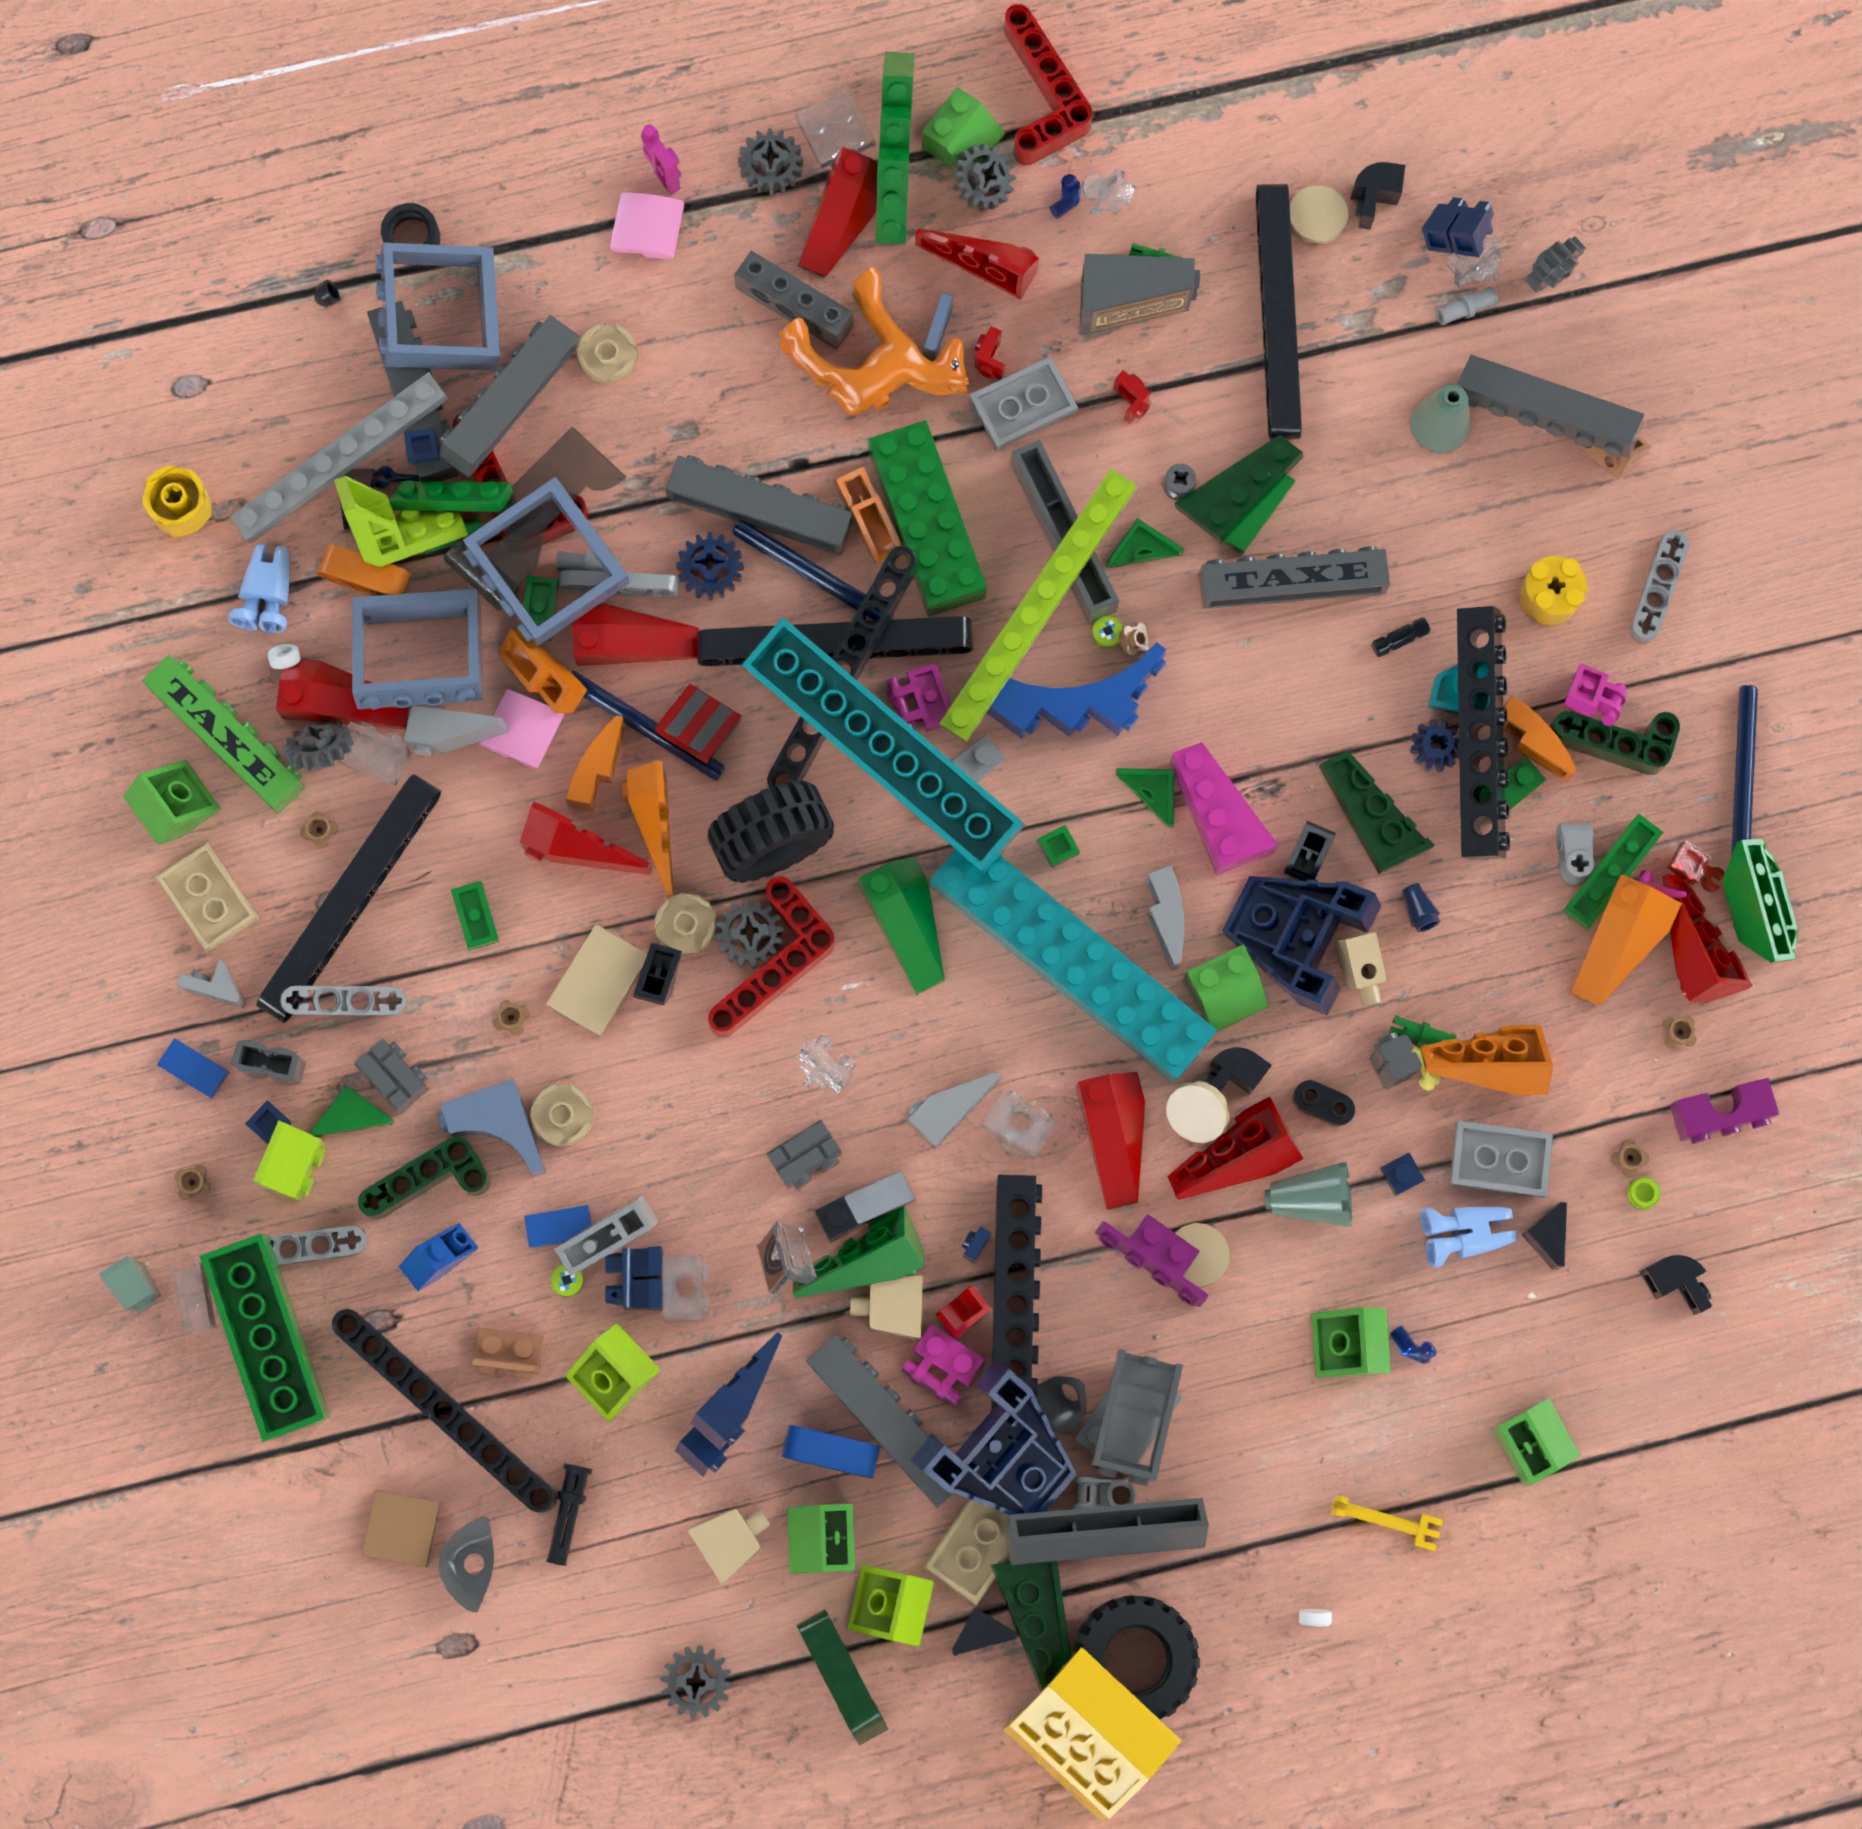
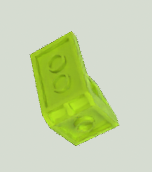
[334,476,468,567]

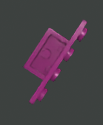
[1095,1214,1209,1307]

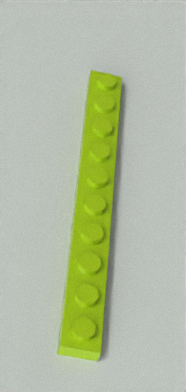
[939,469,1137,743]

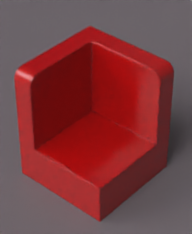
[936,1285,991,1340]

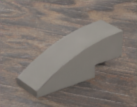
[1146,865,1185,970]

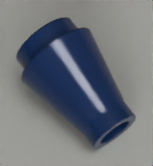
[1402,883,1440,932]

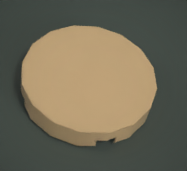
[1290,185,1348,245]
[577,323,638,384]
[654,892,717,956]
[1166,1081,1230,1143]
[530,1084,594,1148]
[1175,1223,1230,1288]

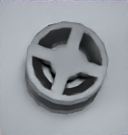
[1164,463,1196,500]

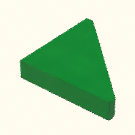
[1105,518,1184,568]
[1116,768,1174,828]
[310,1086,394,1137]

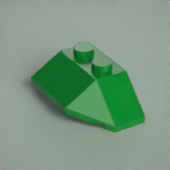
[1722,839,1798,963]

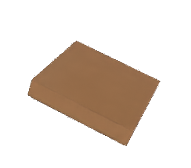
[362,1490,441,1568]

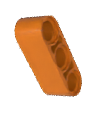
[316,544,411,596]

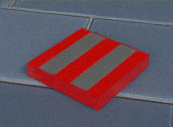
[655,683,742,764]

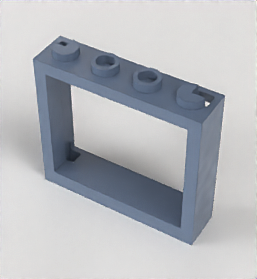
[375,242,500,371]
[463,477,629,647]
[352,588,483,710]

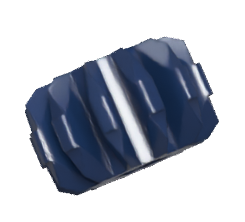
[1410,719,1459,772]

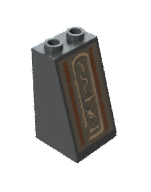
[1079,254,1200,335]

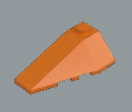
[622,760,674,898]
[1571,874,1682,1006]
[1420,1025,1553,1096]

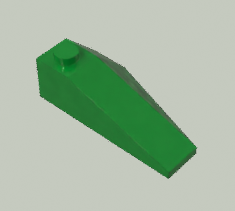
[858,856,945,995]
[792,1206,924,1298]

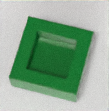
[1037,825,1080,868]

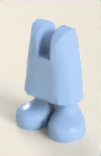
[228,543,290,633]
[1420,1207,1517,1268]

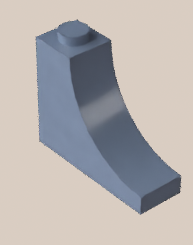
[437,1079,546,1177]

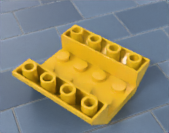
[1002,1647,1182,1821]

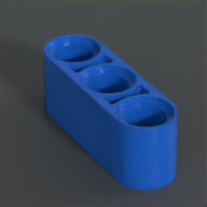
[781,1425,881,1479]

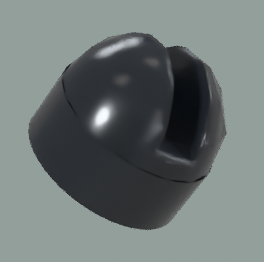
[314,280,341,307]

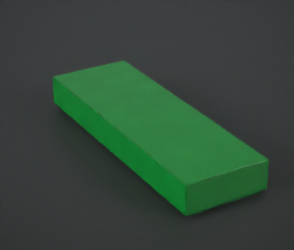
[1223,475,1296,555]

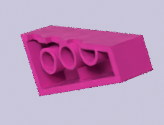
[1170,742,1278,875]

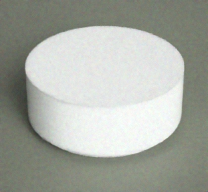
[267,644,301,669]
[1299,1609,1332,1627]

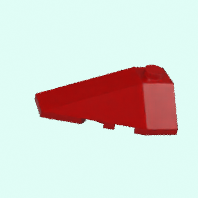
[798,146,878,277]
[915,228,1039,300]
[572,603,699,666]
[276,659,409,730]
[520,801,652,875]
[1662,874,1752,1003]
[1076,1072,1145,1210]
[1167,1096,1303,1200]

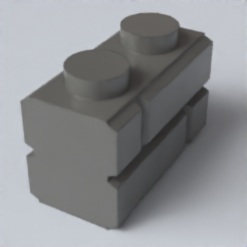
[1369,1032,1422,1089]
[354,1039,428,1114]
[766,1119,842,1190]

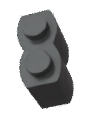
[231,1040,306,1086]

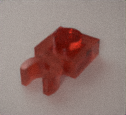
[1667,840,1725,893]

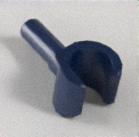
[374,466,419,489]

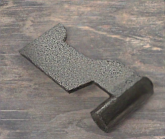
[444,426,626,611]

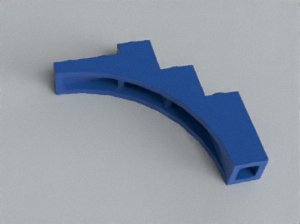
[963,642,1167,739]

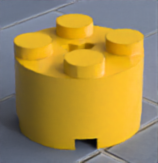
[142,466,212,537]
[1519,556,1587,626]

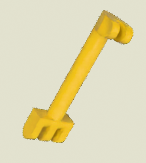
[1331,1495,1443,1552]

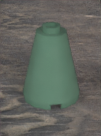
[1410,384,1471,453]
[1265,1162,1352,1227]

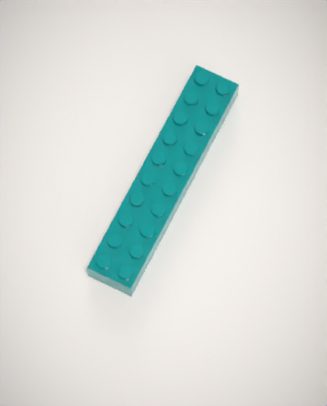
[742,617,1025,873]
[930,850,1217,1084]

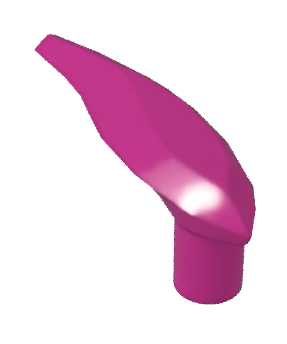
[1638,870,1687,899]

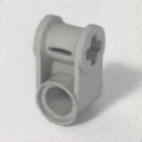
[1556,823,1594,885]
[1073,1477,1136,1509]

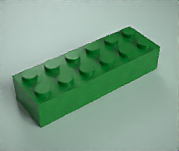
[868,420,987,617]
[200,1233,331,1442]

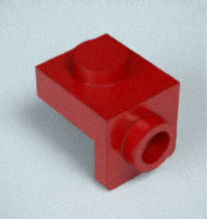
[974,326,1005,380]
[1113,370,1151,424]

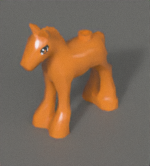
[779,267,969,415]

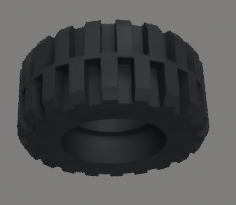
[707,780,834,883]
[1072,1595,1200,1720]

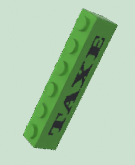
[142,655,305,814]

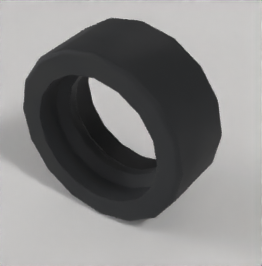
[380,203,440,265]

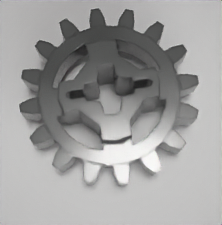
[738,128,803,195]
[951,143,1016,211]
[1525,236,1586,293]
[283,720,354,772]
[715,899,784,969]
[660,1645,733,1719]

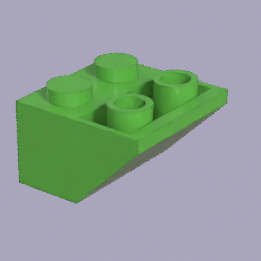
[1492,1398,1581,1486]
[788,1504,855,1574]

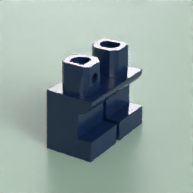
[1422,197,1494,257]
[605,1246,664,1311]

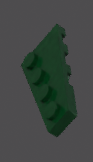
[1175,435,1303,543]
[1319,751,1435,874]
[991,1561,1071,1692]

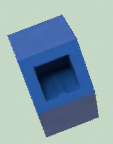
[398,1223,478,1291]

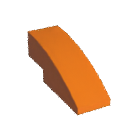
[833,466,902,563]
[497,629,587,714]
[1503,695,1577,782]
[566,716,625,811]

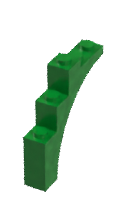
[876,52,915,244]

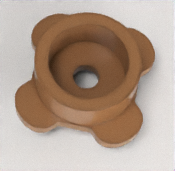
[1119,622,1149,656]
[301,812,338,849]
[493,1000,530,1036]
[1663,1016,1697,1048]
[1611,1139,1650,1178]
[175,1165,210,1200]

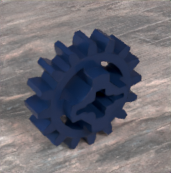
[676,532,744,601]

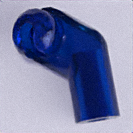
[1049,174,1081,219]
[1390,1326,1437,1364]

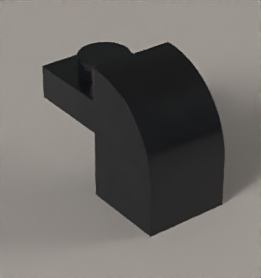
[1350,162,1406,229]
[1204,1047,1272,1095]
[1639,1255,1713,1315]

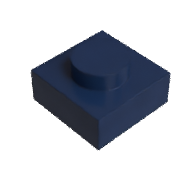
[404,428,440,465]
[245,1100,292,1144]
[1380,1152,1425,1197]
[961,1226,991,1263]

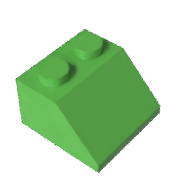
[922,87,1005,172]
[123,760,221,845]
[1184,944,1269,1032]
[1311,1307,1391,1378]

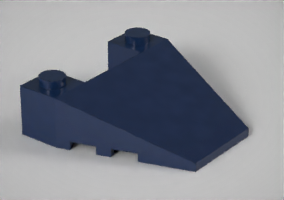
[1222,876,1381,1016]
[675,1332,782,1477]
[911,1360,1077,1515]

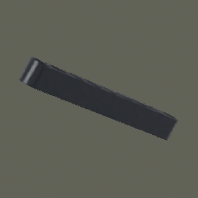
[1256,184,1302,440]
[767,546,918,788]
[696,616,973,667]
[256,774,441,1023]
[332,1309,557,1513]

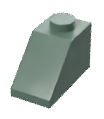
[99,1256,161,1313]

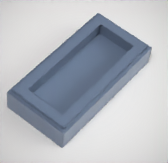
[923,293,953,361]

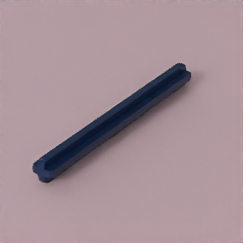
[733,520,893,621]
[571,670,725,780]
[1731,685,1758,856]

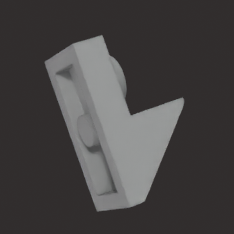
[177,959,246,1009]

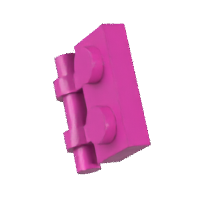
[641,124,682,195]
[886,663,951,732]
[1564,663,1627,726]
[901,1324,985,1405]

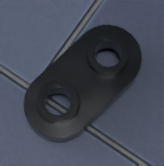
[1293,1080,1355,1127]

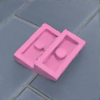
[610,192,685,259]
[479,689,564,771]

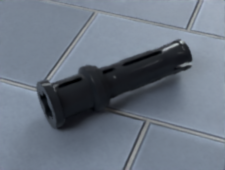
[546,1463,593,1566]

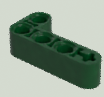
[1549,711,1680,775]
[358,1136,491,1219]
[796,1609,889,1746]

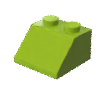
[253,1120,326,1202]
[565,1323,661,1422]
[847,1564,934,1647]

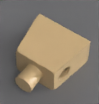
[1334,932,1387,1006]
[850,1276,923,1340]
[688,1508,771,1584]

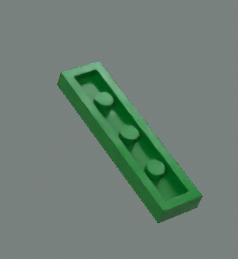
[389,480,513,512]
[1563,813,1663,930]

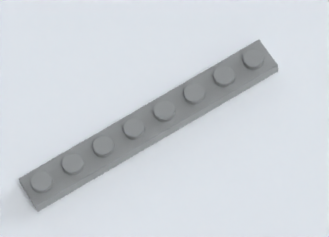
[230,372,448,543]

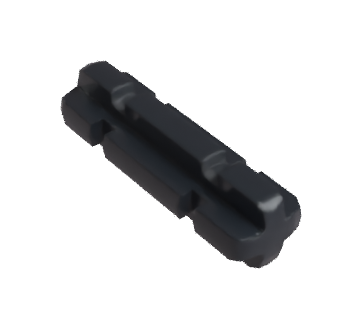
[1372,617,1431,657]

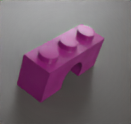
[1670,1078,1779,1144]

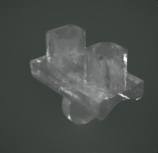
[1082,168,1136,216]
[1447,234,1502,289]
[796,1034,856,1094]

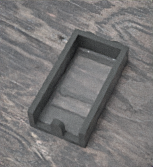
[1090,1349,1183,1486]

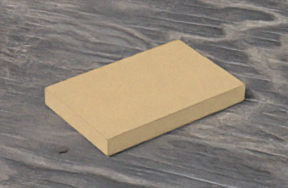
[154,842,261,955]
[546,924,647,1038]
[923,1499,1009,1606]

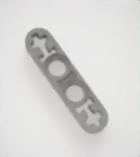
[1630,530,1689,643]
[558,570,679,597]
[280,986,407,1015]
[269,1226,368,1266]

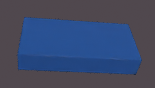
[157,1038,230,1099]
[524,1205,592,1249]

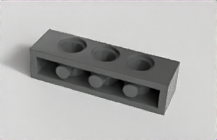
[734,251,854,350]

